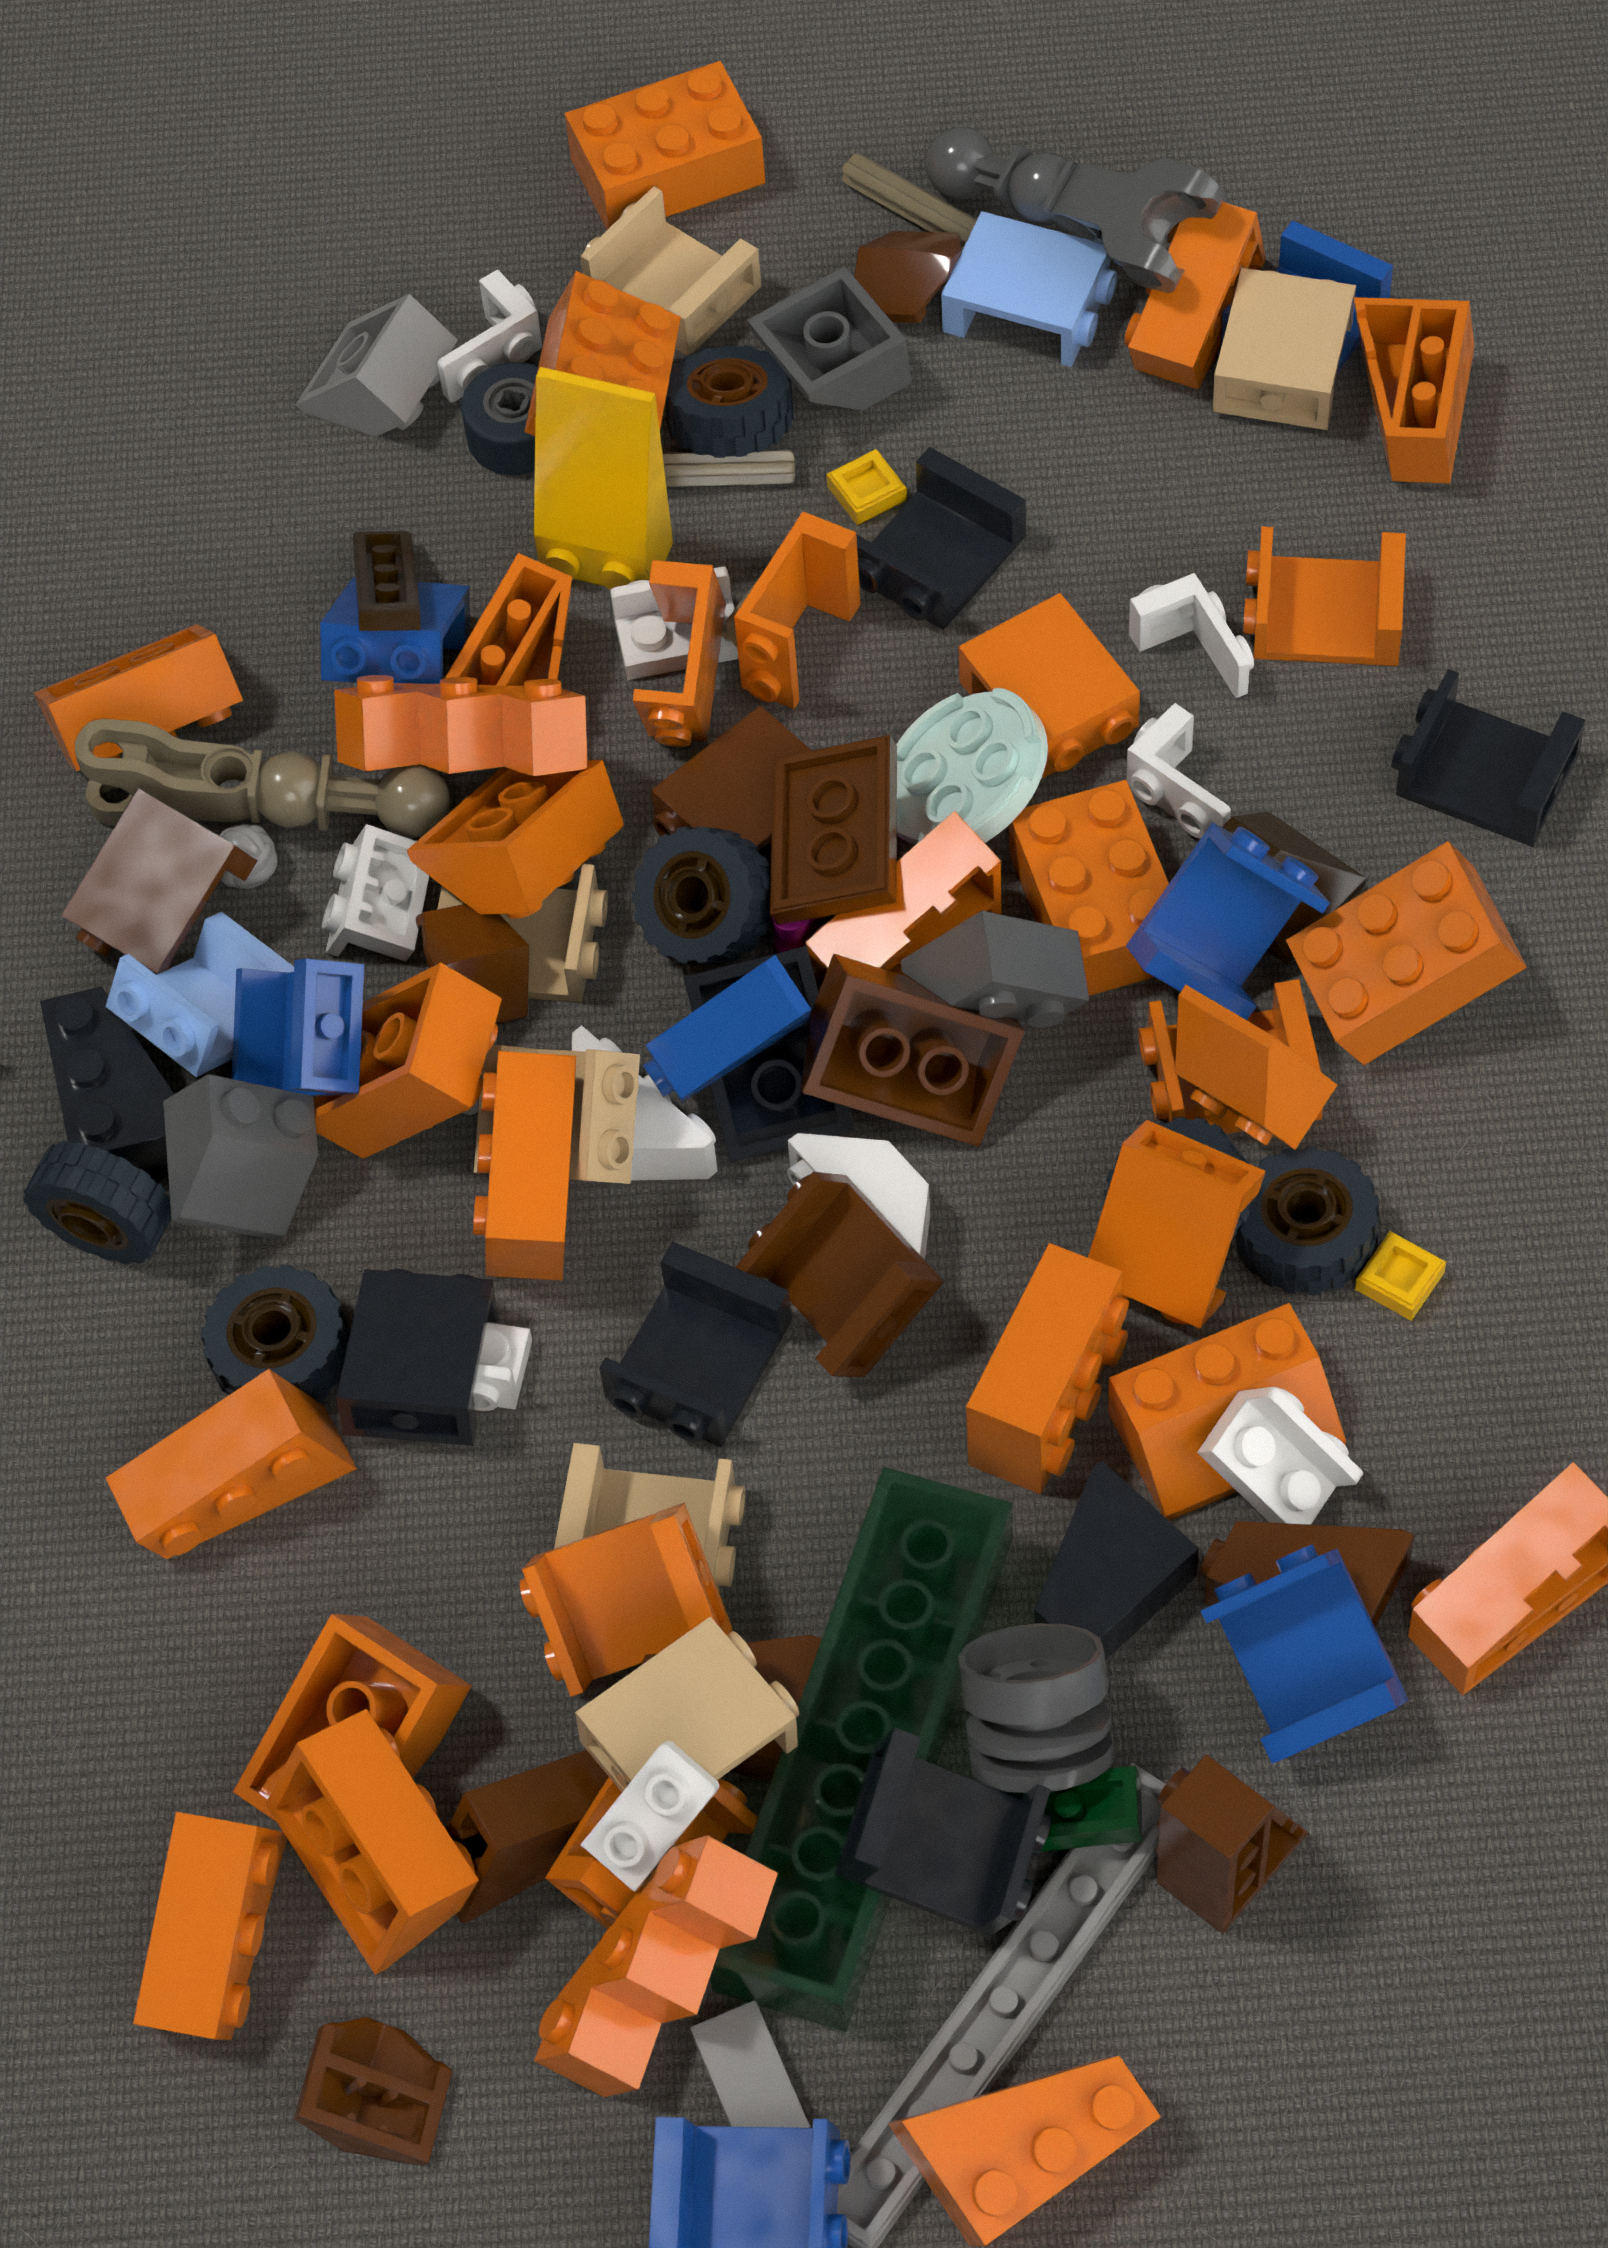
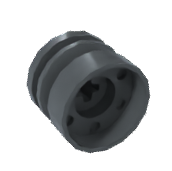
[958,1623,1115,1793]

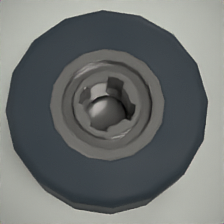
[460,362,538,476]

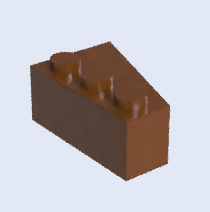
[1155,1754,1309,1935]

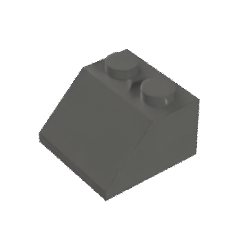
[747,266,912,411]
[901,911,1089,1028]
[163,1074,318,1240]

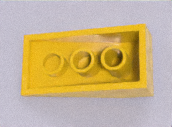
[534,367,673,590]

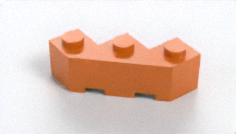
[334,675,587,776]
[534,1835,778,2097]

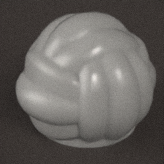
[219,824,278,889]

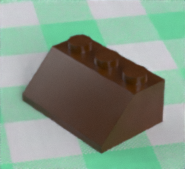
[801,953,1025,1147]

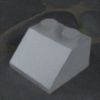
[295,294,458,437]

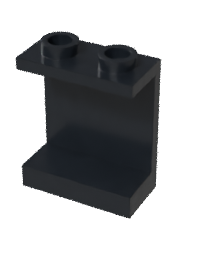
[856,447,1026,630]
[1391,669,1585,847]
[599,1241,792,1447]
[336,1269,498,1446]
[834,1728,1051,1936]

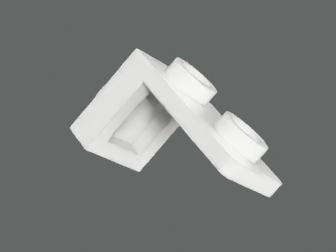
[437,269,543,403]
[1129,573,1254,698]
[1127,703,1231,838]
[581,1740,719,1892]

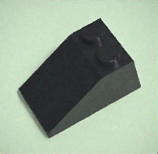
[683,946,854,1162]

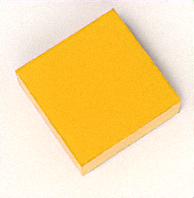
[826,449,907,525]
[1355,1231,1446,1321]

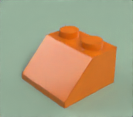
[1175,985,1337,1150]

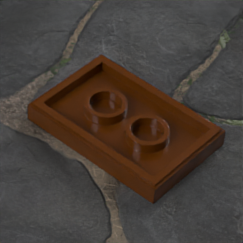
[770,735,897,925]

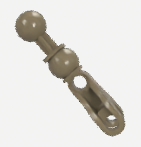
[75,719,452,839]

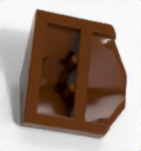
[854,231,963,323]
[416,904,529,1025]
[294,2017,452,2166]

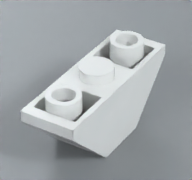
[572,1025,718,1180]
[787,1133,930,1260]

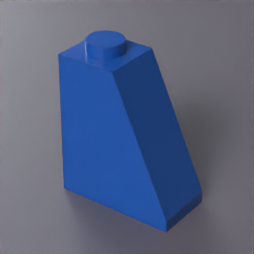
[643,955,811,1103]

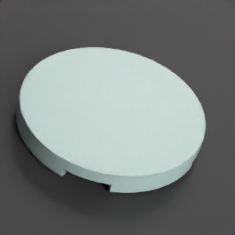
[896,687,1048,848]

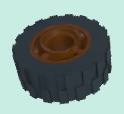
[665,345,794,458]

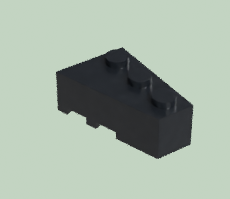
[40,986,174,1180]

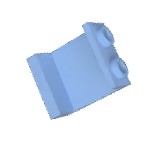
[941,211,1117,367]
[106,912,294,1077]

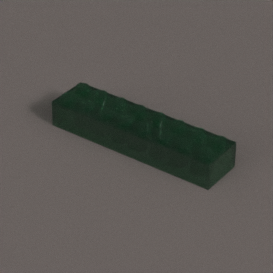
[710,1467,1013,2032]

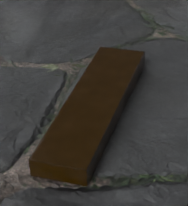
[353,531,420,631]

